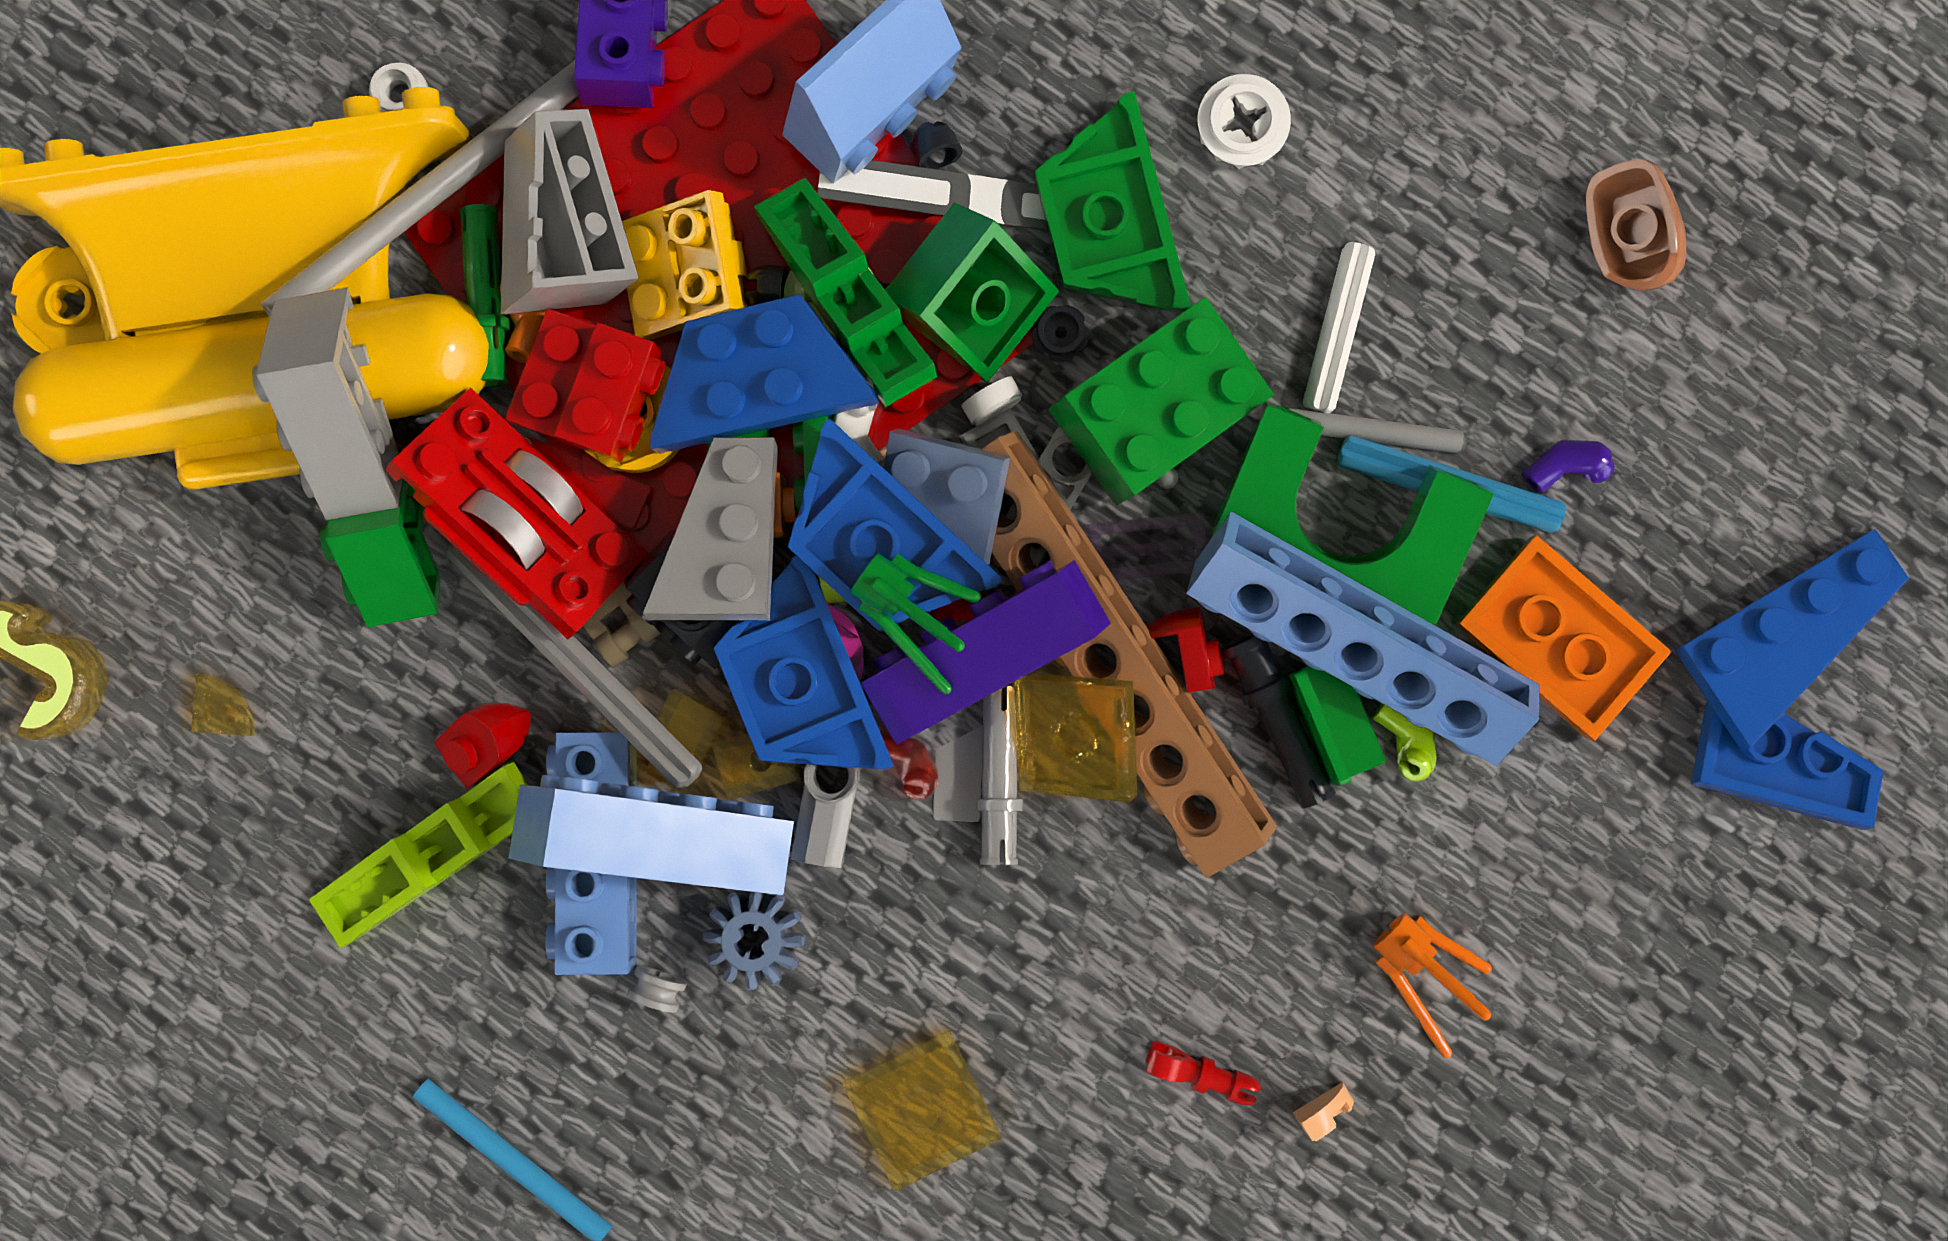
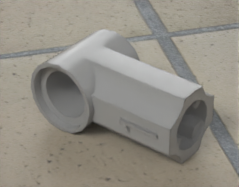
[791,764,860,868]

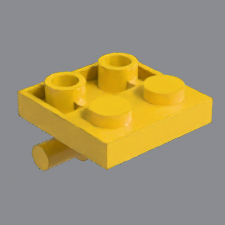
[622,190,747,340]

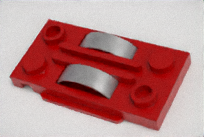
[384,387,648,640]

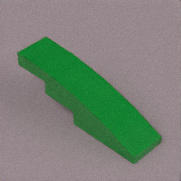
[754,178,937,407]

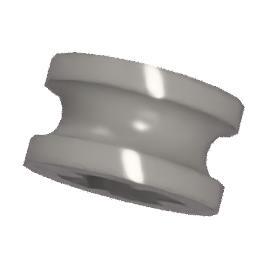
[627,966,687,1013]

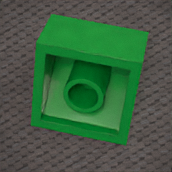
[885,202,1059,383]

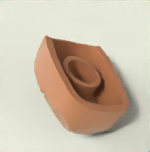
[1586,159,1686,291]

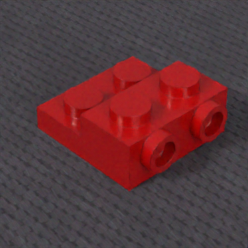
[505,308,665,463]

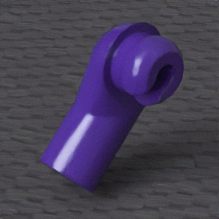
[1521,440,1615,494]

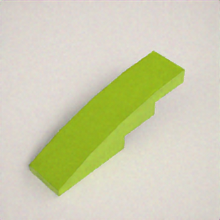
[309,762,529,949]

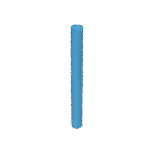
[412,1078,612,1241]

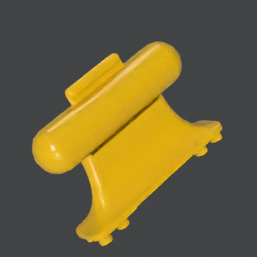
[0,87,489,490]

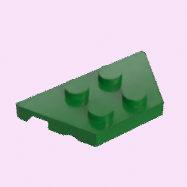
[1034,91,1191,314]

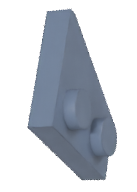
[883,429,1010,565]

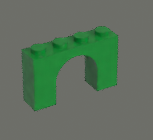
[1211,401,1494,626]

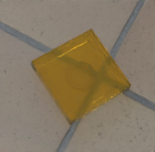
[1014,673,1137,803]
[843,1028,1002,1192]

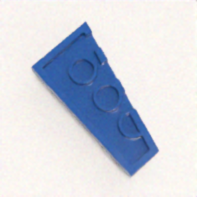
[1674,529,1909,751]

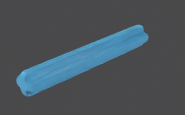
[1337,436,1566,533]

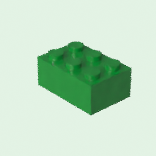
[1048,297,1274,506]

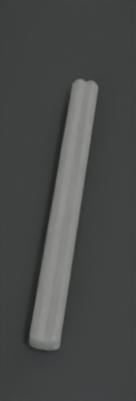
[446,544,703,789]

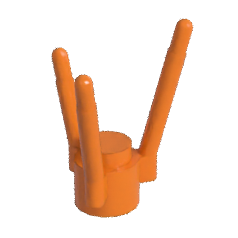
[1373,912,1492,1058]

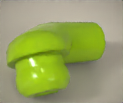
[1372,703,1437,782]

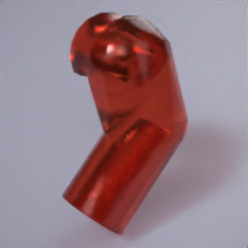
[879,730,938,801]

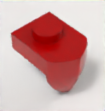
[1146,607,1224,693]
[433,702,531,790]

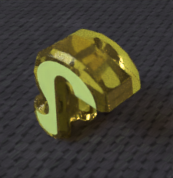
[0,601,108,740]

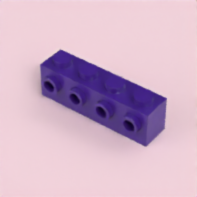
[574,0,668,108]
[861,560,1111,745]

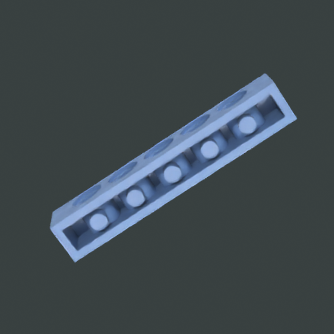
[1186,512,1539,766]

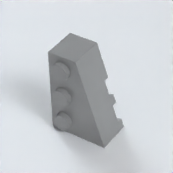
[501,109,639,314]
[252,287,402,520]

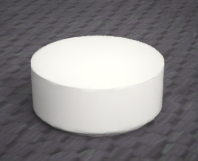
[961,376,1022,426]

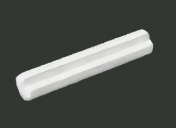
[1303,242,1375,413]

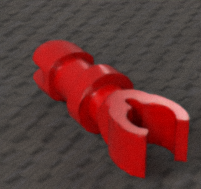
[1145,1041,1261,1105]

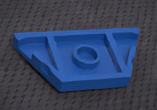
[650,294,879,454]
[788,418,1003,630]
[714,555,894,770]

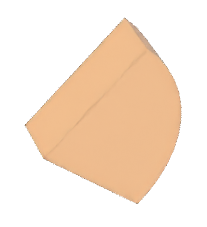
[1293,1082,1354,1141]

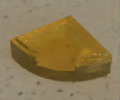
[191,673,255,736]

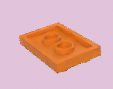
[1454,535,1672,741]

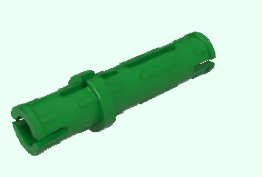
[459,204,510,388]

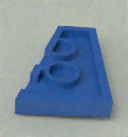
[1691,700,1884,830]

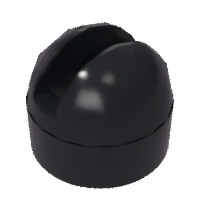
[912,121,963,170]
[744,264,789,306]

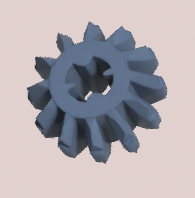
[703,891,806,990]

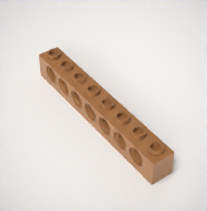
[981,430,1278,878]

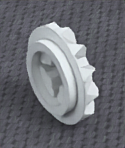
[1197,74,1291,169]

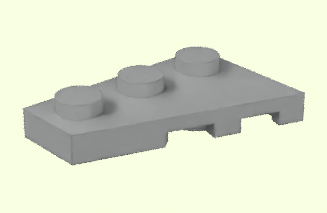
[643,438,778,620]

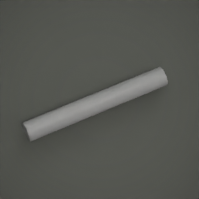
[1288,408,1464,454]

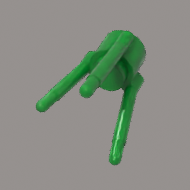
[850,553,981,694]

